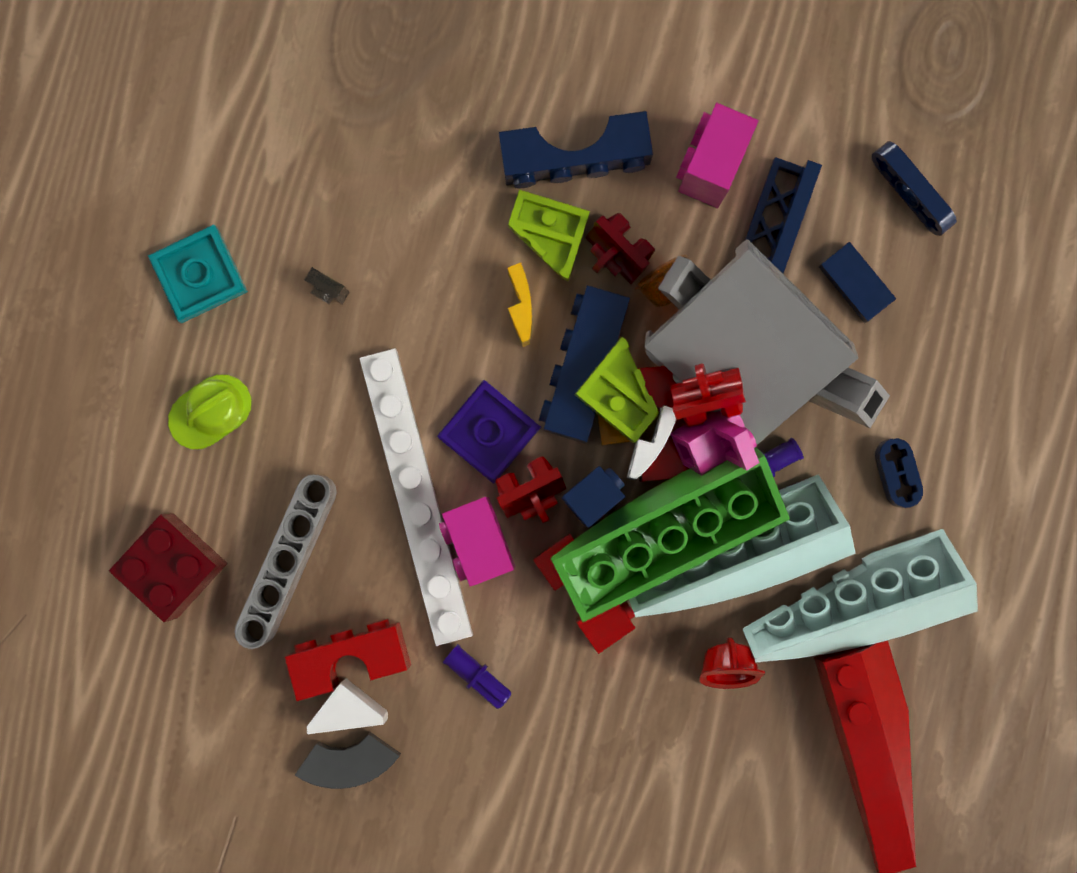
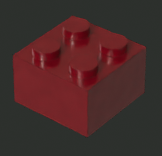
[109,514,228,623]

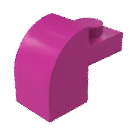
[670,411,760,476]

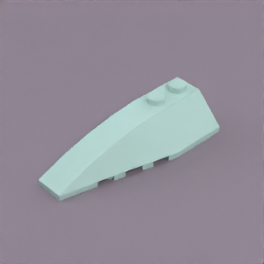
[629,474,856,617]
[743,529,978,663]

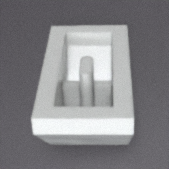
[307,678,388,734]

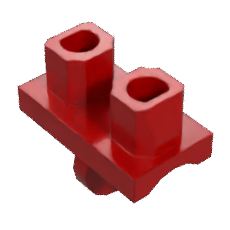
[670,363,746,427]
[496,456,567,523]

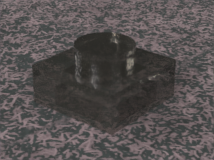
[304,267,350,305]

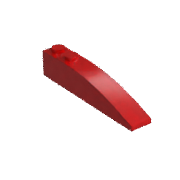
[814,640,916,873]

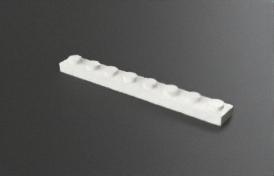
[360,348,473,646]

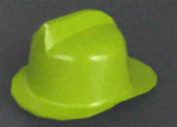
[168,375,252,449]

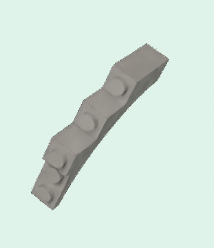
[658,256,890,428]

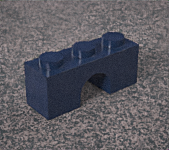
[561,466,625,528]

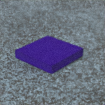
[437,380,541,484]

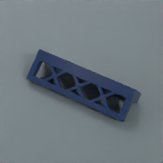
[744,157,822,274]

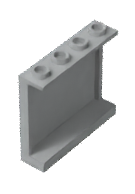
[645,239,859,444]

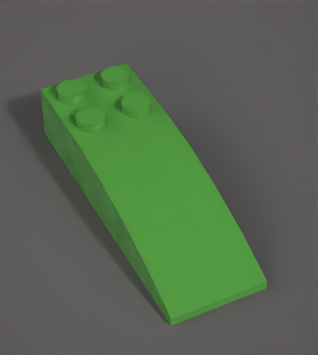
[551,447,790,622]

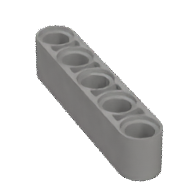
[234,474,337,649]

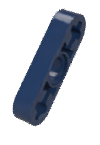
[872,141,957,236]

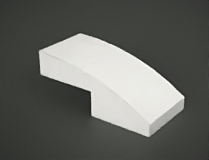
[627,406,676,480]

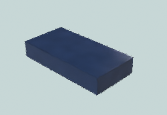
[818,242,896,323]

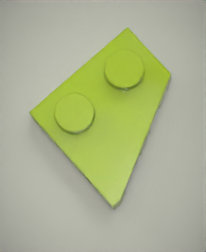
[508,189,590,281]
[574,337,659,443]

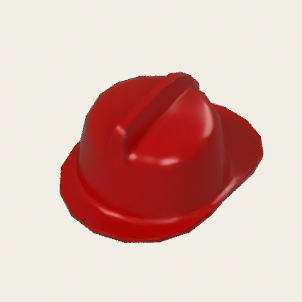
[699,637,765,689]

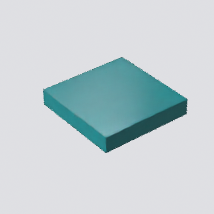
[148,224,248,323]

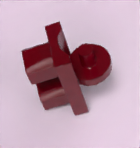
[585,213,655,284]

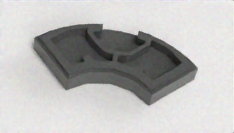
[295,732,401,789]

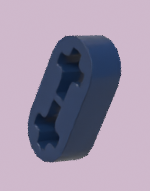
[875,438,923,508]

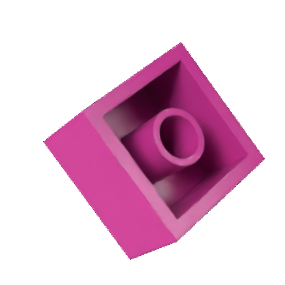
[676,102,759,208]
[439,497,515,587]

